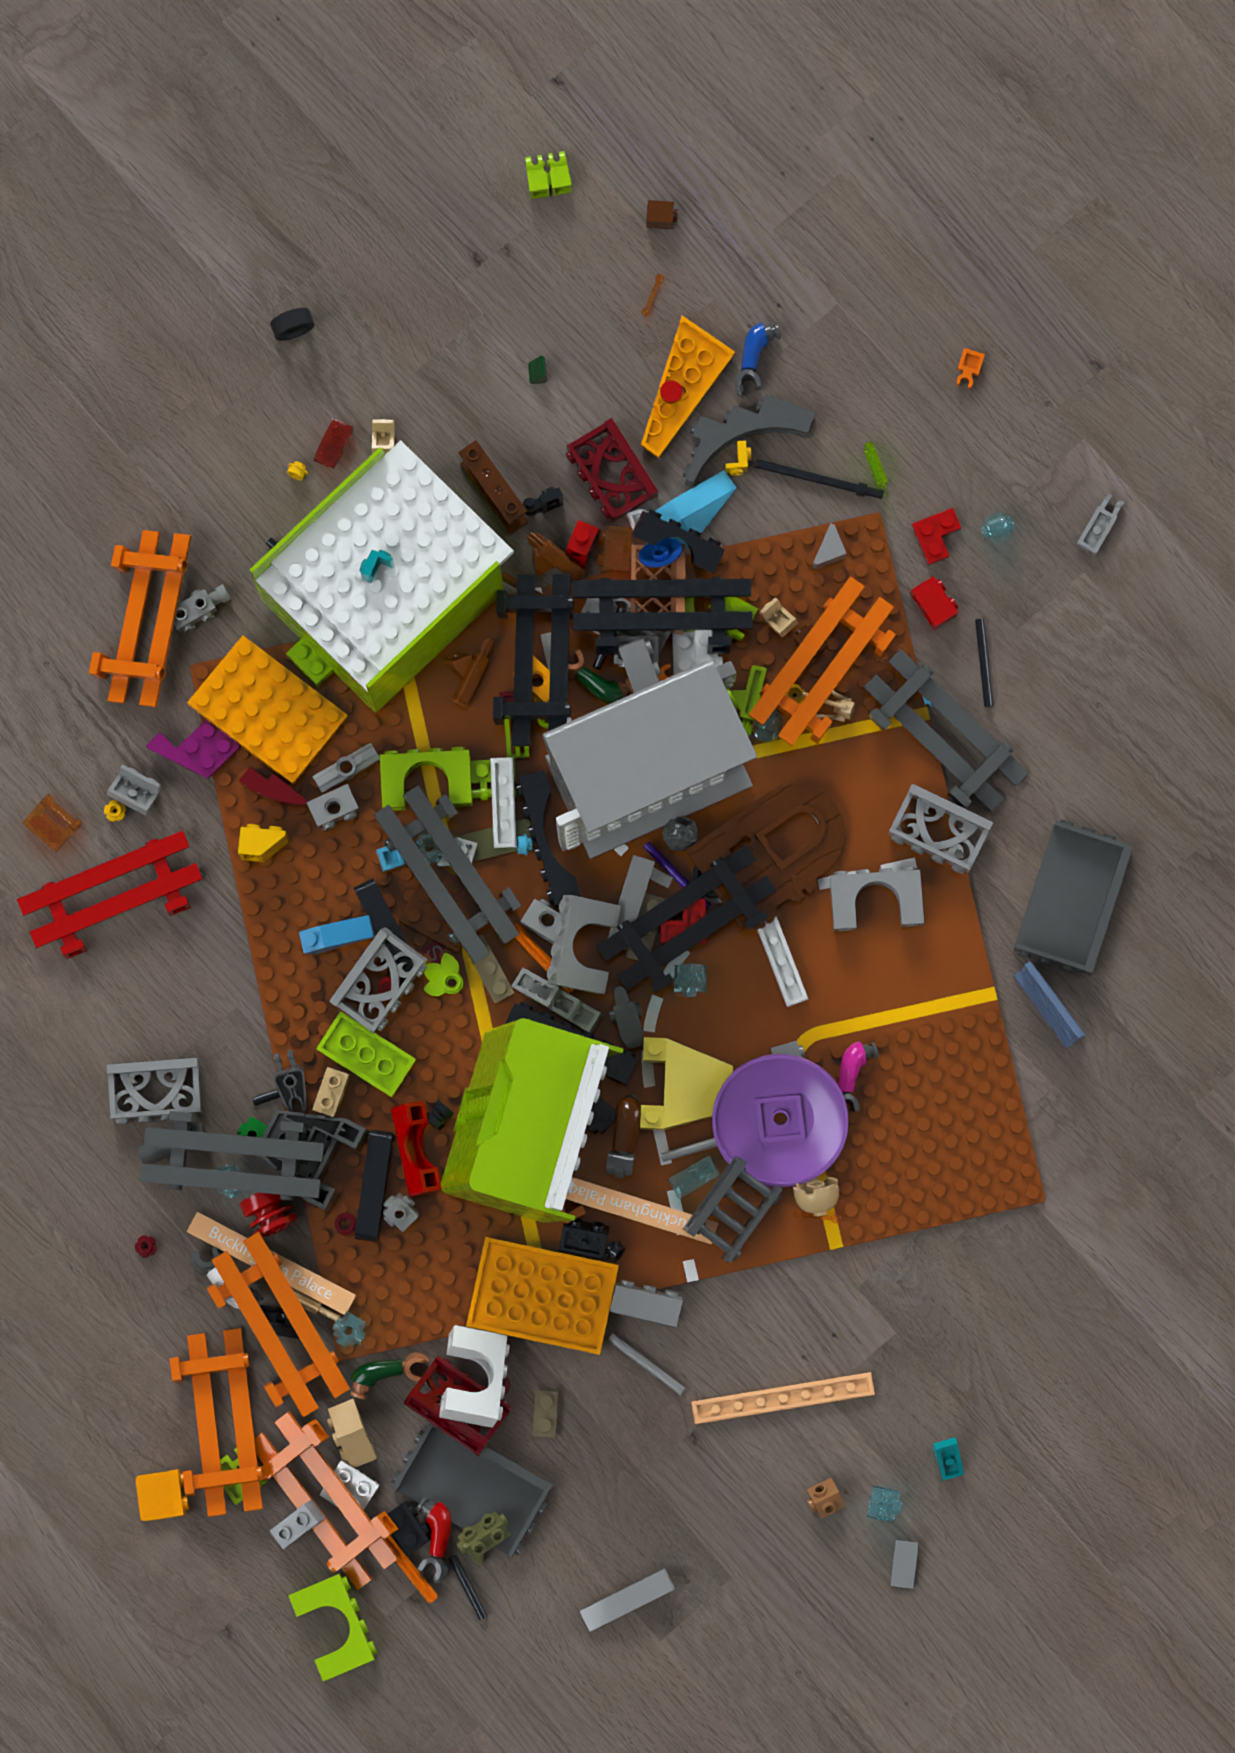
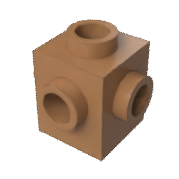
[807,1478,845,1519]

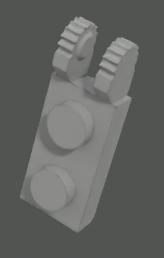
[1076,493,1124,556]

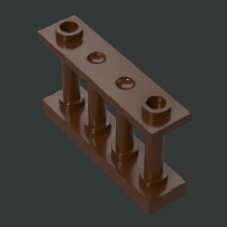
[458,440,528,536]

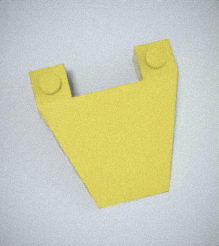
[640,1037,733,1131]

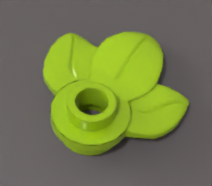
[424,953,463,996]

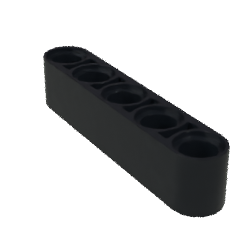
[353,878,423,984]
[355,1129,393,1242]

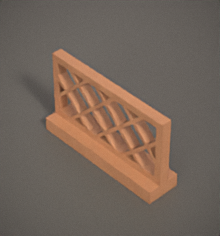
[630,543,685,635]

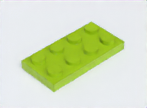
[316,1011,417,1098]

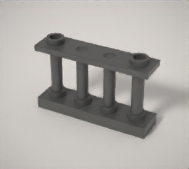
[682,1156,783,1263]

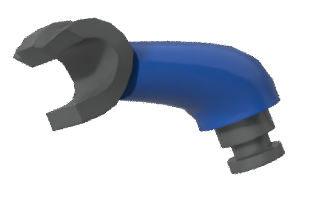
[735,322,781,397]

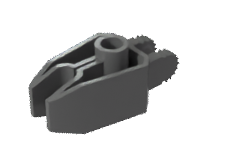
[609,986,643,1049]
[273,1050,307,1112]

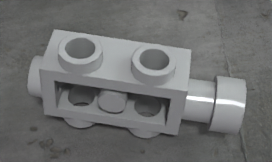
[173,584,231,634]

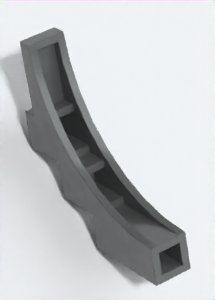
[683,394,816,487]

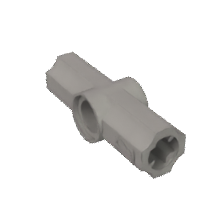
[313,743,380,794]

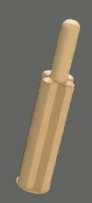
[291,1287,341,1322]

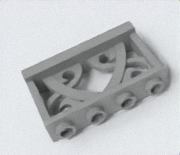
[888,784,993,874]
[329,927,428,1033]
[107,1058,202,1124]

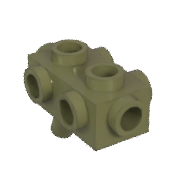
[457,1511,511,1564]

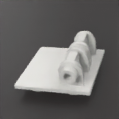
[320,1459,379,1510]

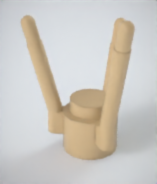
[802,691,855,722]

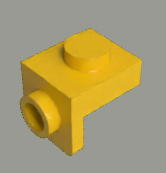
[725,441,751,476]

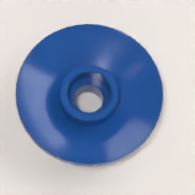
[639,538,682,567]

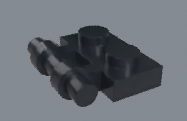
[523,487,564,517]

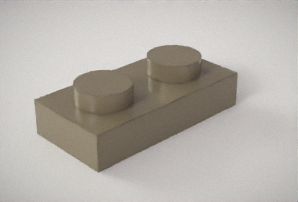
[533,1391,558,1438]

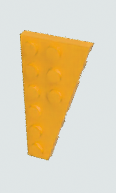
[641,315,735,459]

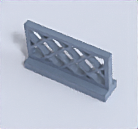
[1013,961,1085,1049]

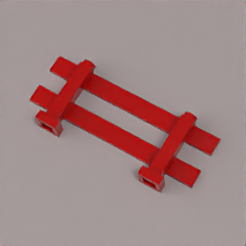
[16,830,203,960]

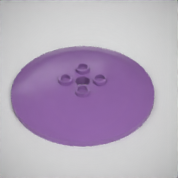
[712,1054,849,1187]

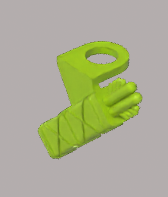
[726,665,767,736]

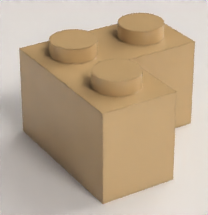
[327,1399,377,1468]

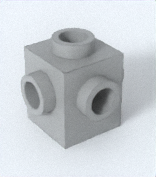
[383,1193,419,1232]

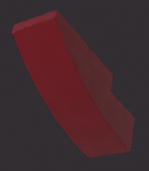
[239,767,308,808]

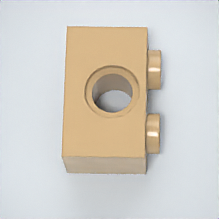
[312,1067,350,1118]

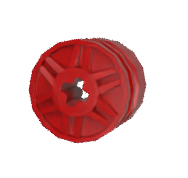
[239,1193,298,1237]

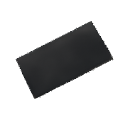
[260,1305,300,1339]

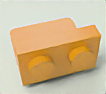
[136,1469,189,1521]

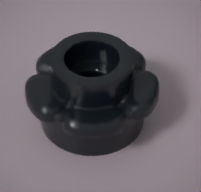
[605,1240,626,1262]

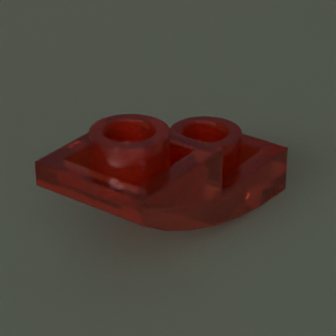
[314,419,353,469]

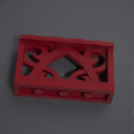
[565,418,658,523]
[403,1356,512,1456]

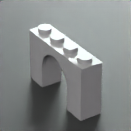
[829,866,924,932]
[547,895,621,994]

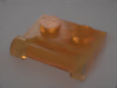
[22,794,83,853]

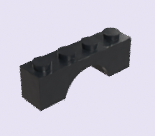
[631,509,725,574]

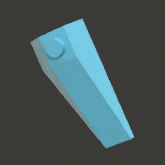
[656,470,737,549]

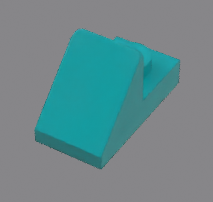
[933,1437,964,1481]

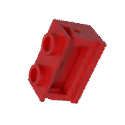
[910,576,958,631]

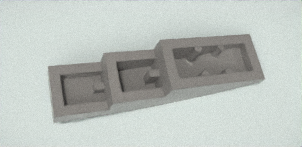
[608,855,655,950]
[511,968,603,1034]
[580,1568,675,1632]

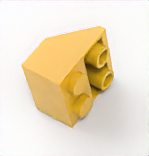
[238,824,289,862]

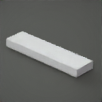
[490,757,516,848]
[757,916,808,1008]

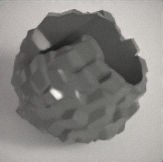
[662,816,698,851]

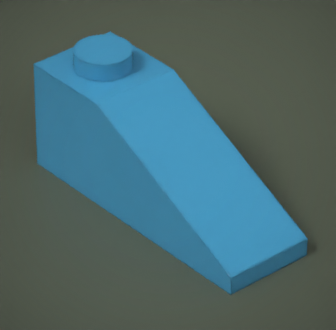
[299,915,375,955]

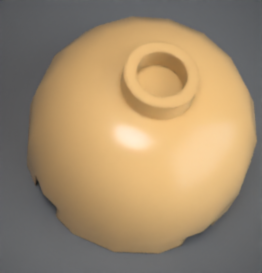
[793,1177,839,1216]

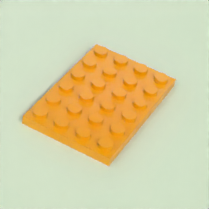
[187,635,348,785]
[466,1237,619,1355]

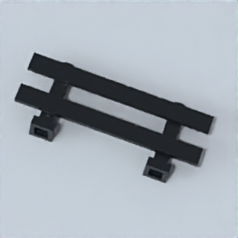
[493,574,574,746]
[572,577,753,655]
[597,846,776,993]

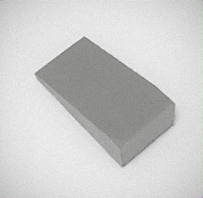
[890,1540,919,1589]

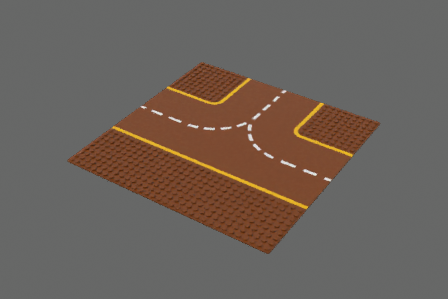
[190,513,1045,1361]

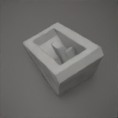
[812,523,846,570]

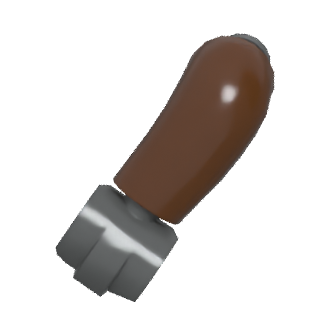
[606,1094,641,1178]

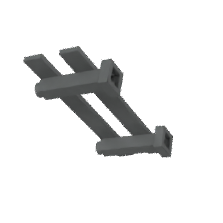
[864,649,1028,812]
[374,786,522,964]
[140,1111,325,1201]

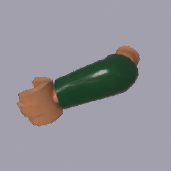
[568,650,634,704]
[350,1352,430,1399]

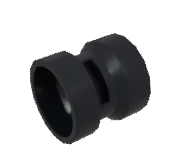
[427,1100,455,1131]

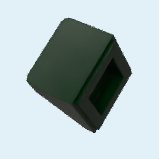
[528,356,547,384]

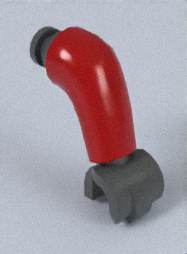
[416,1497,452,1584]

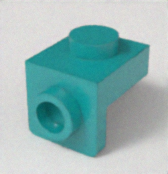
[359,550,394,583]

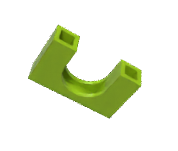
[380,747,473,811]
[288,1573,377,1681]

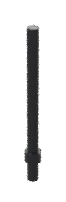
[754,459,884,499]

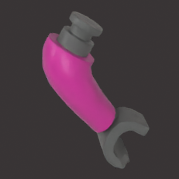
[838,1042,878,1111]

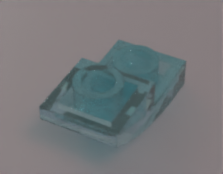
[668,1155,720,1199]

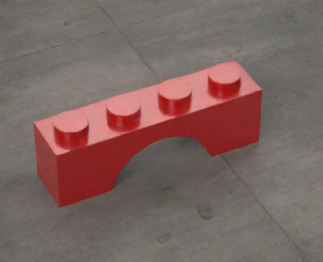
[391,1101,442,1197]

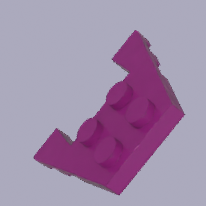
[146,719,240,779]

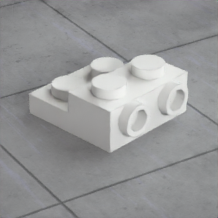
[672,630,723,675]

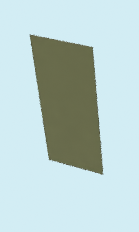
[457,818,536,862]

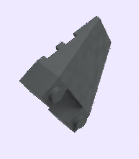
[261,1110,370,1213]

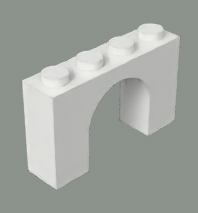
[439,1325,509,1428]

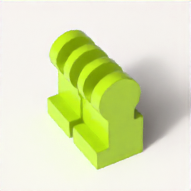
[525,151,572,199]

